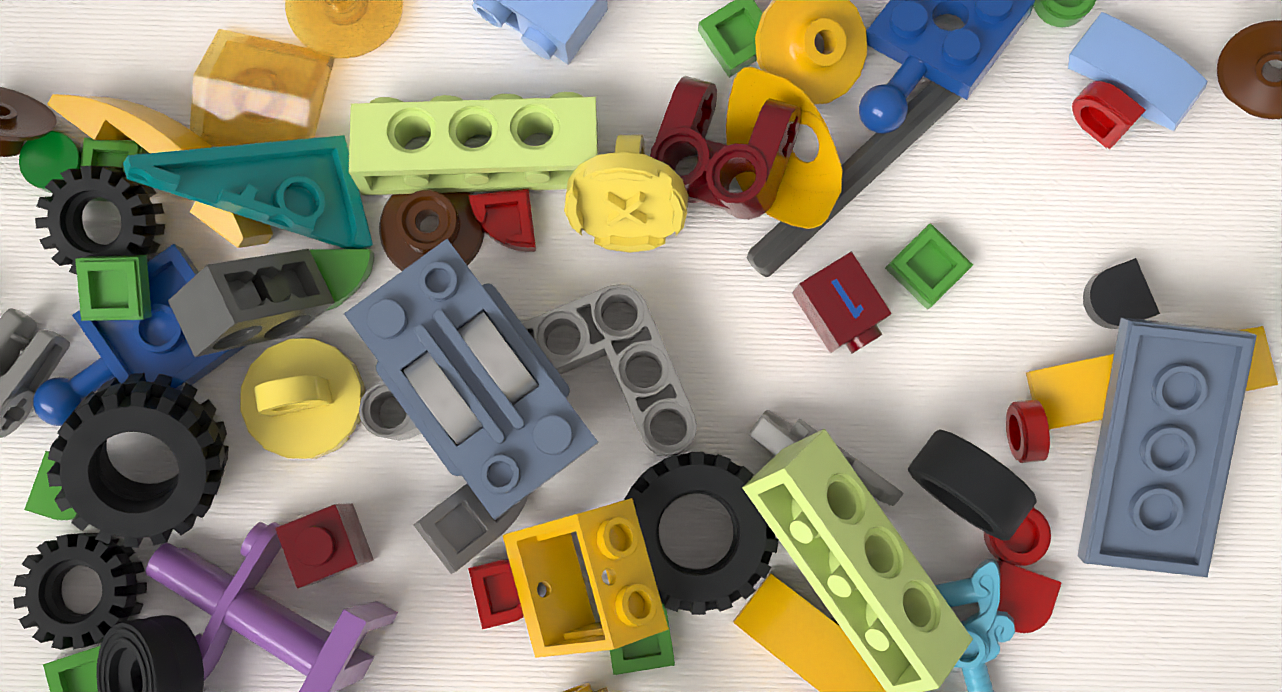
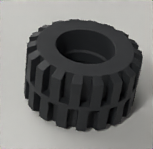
[47,373,229,548]
[625,452,779,615]

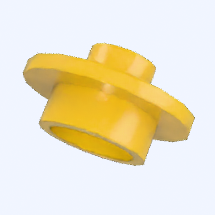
[755,0,867,105]

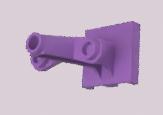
[145,522,398,692]

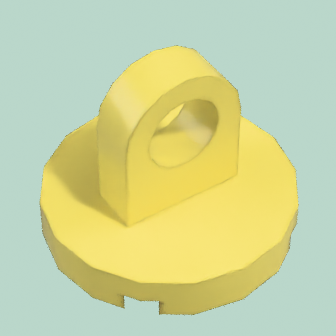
[564,134,688,253]
[240,338,365,459]

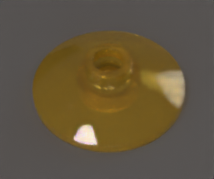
[285,0,403,58]

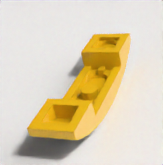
[47,94,273,248]
[1026,326,1278,430]
[733,573,886,692]

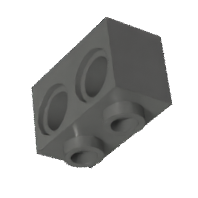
[168,249,335,357]

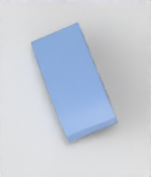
[1068,12,1208,131]

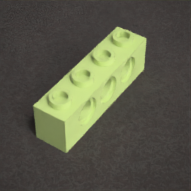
[349,92,599,195]
[742,429,973,692]

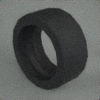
[908,429,1037,540]

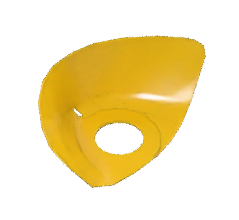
[726,67,842,229]

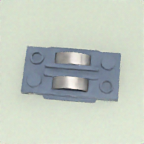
[344,239,599,520]

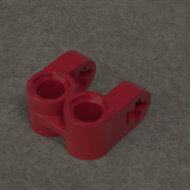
[650,76,801,220]

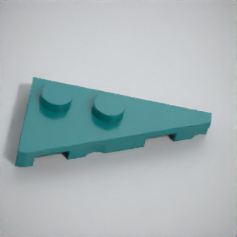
[123,135,373,249]

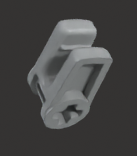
[0,308,70,438]

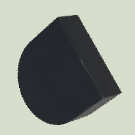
[1083,258,1160,329]

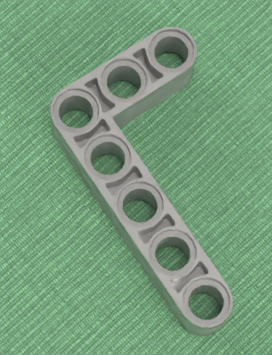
[359,284,697,457]

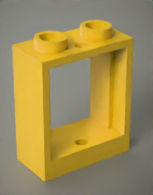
[502,498,669,658]

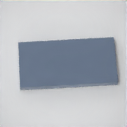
[1077,317,1257,578]

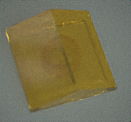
[190,29,335,147]

